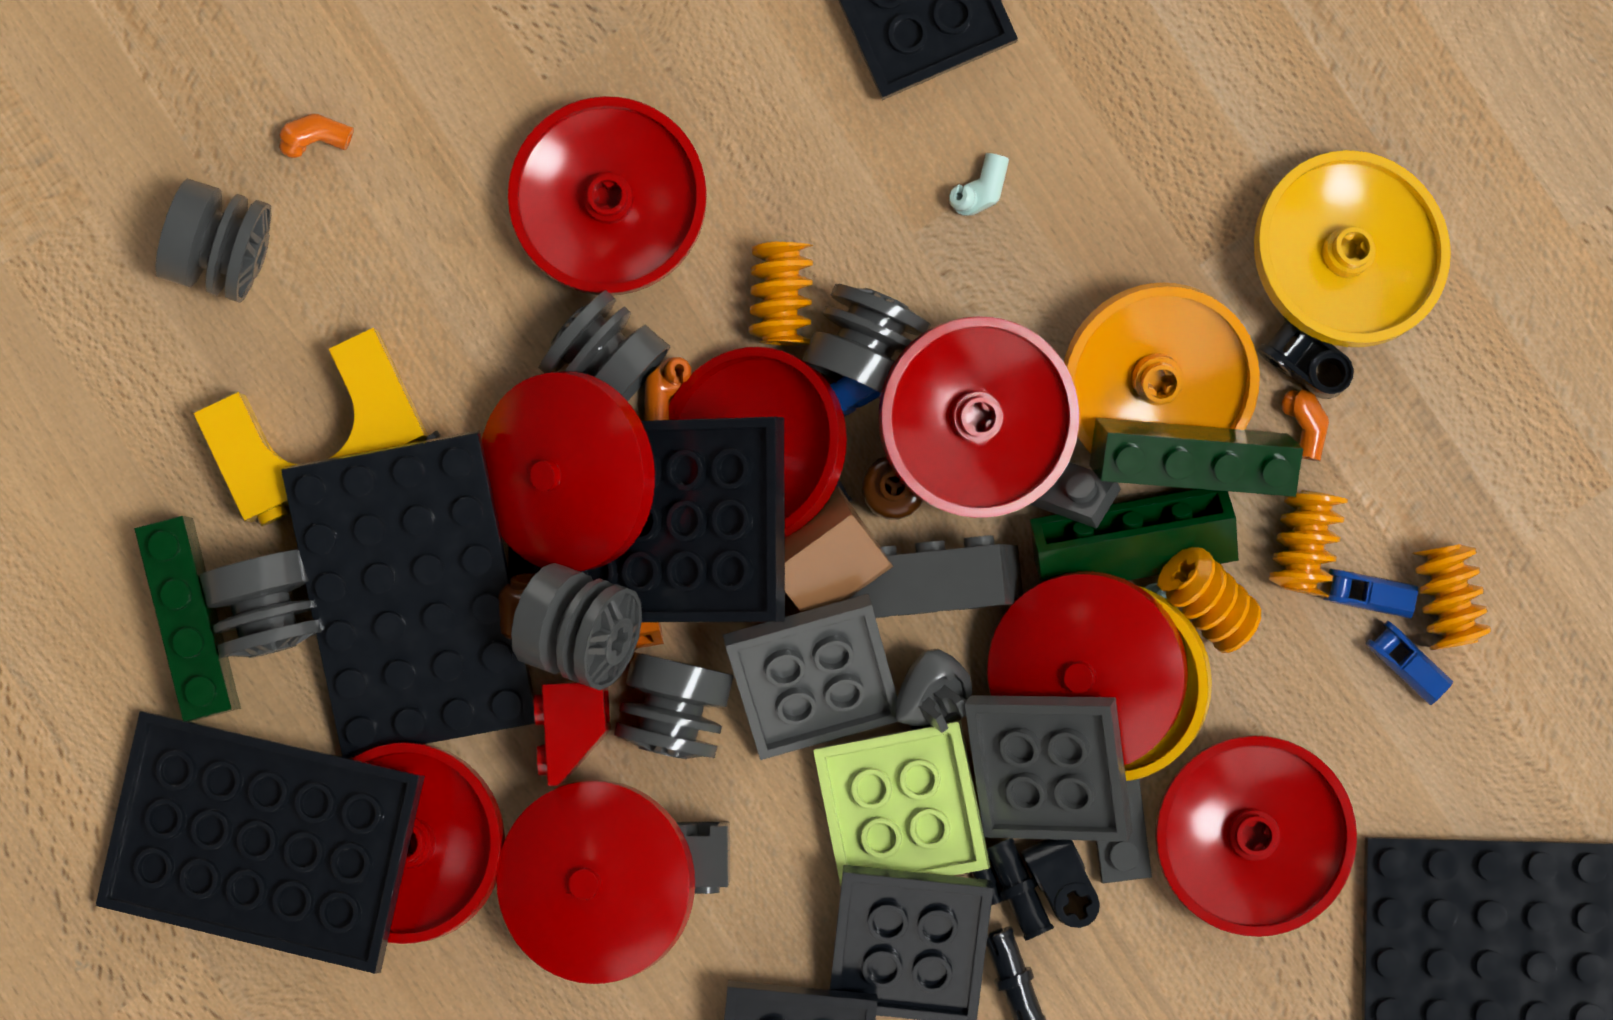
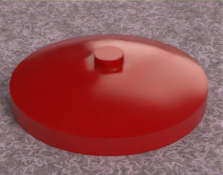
[508,96,707,296]
[878,316,1079,518]
[669,347,847,537]
[482,371,655,571]
[987,572,1188,766]
[1155,736,1357,937]
[353,743,505,944]
[496,780,695,984]

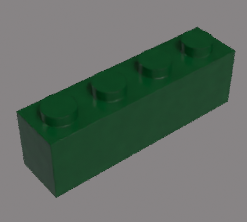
[1089,418,1303,497]
[1030,489,1239,583]
[134,516,241,722]

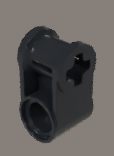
[1257,316,1354,399]
[1021,839,1100,928]

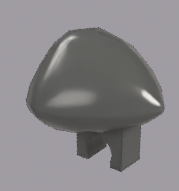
[896,649,972,733]

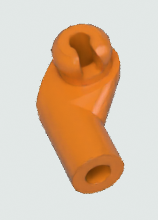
[279,114,354,158]
[644,357,691,421]
[1282,389,1329,461]

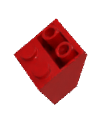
[534,682,611,786]

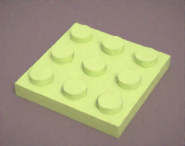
[813,720,990,886]

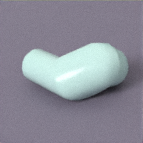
[949,153,1009,216]

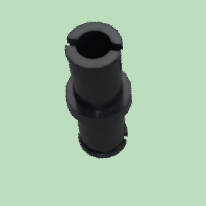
[987,838,1054,941]
[986,926,1046,1020]

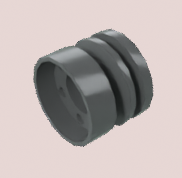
[155,178,272,303]
[802,284,931,398]
[538,290,671,401]
[200,550,322,658]
[511,563,642,690]
[614,652,734,759]

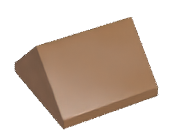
[785,486,893,612]

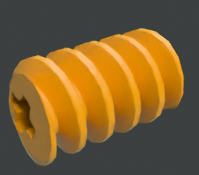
[749,241,813,346]
[1269,490,1348,597]
[1412,544,1491,650]
[1157,547,1261,653]

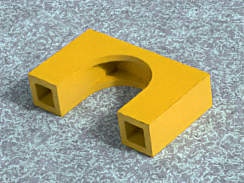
[193,328,428,526]

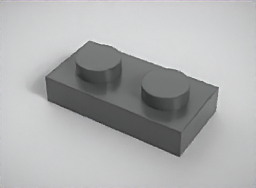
[1029,462,1121,529]
[1096,779,1152,884]

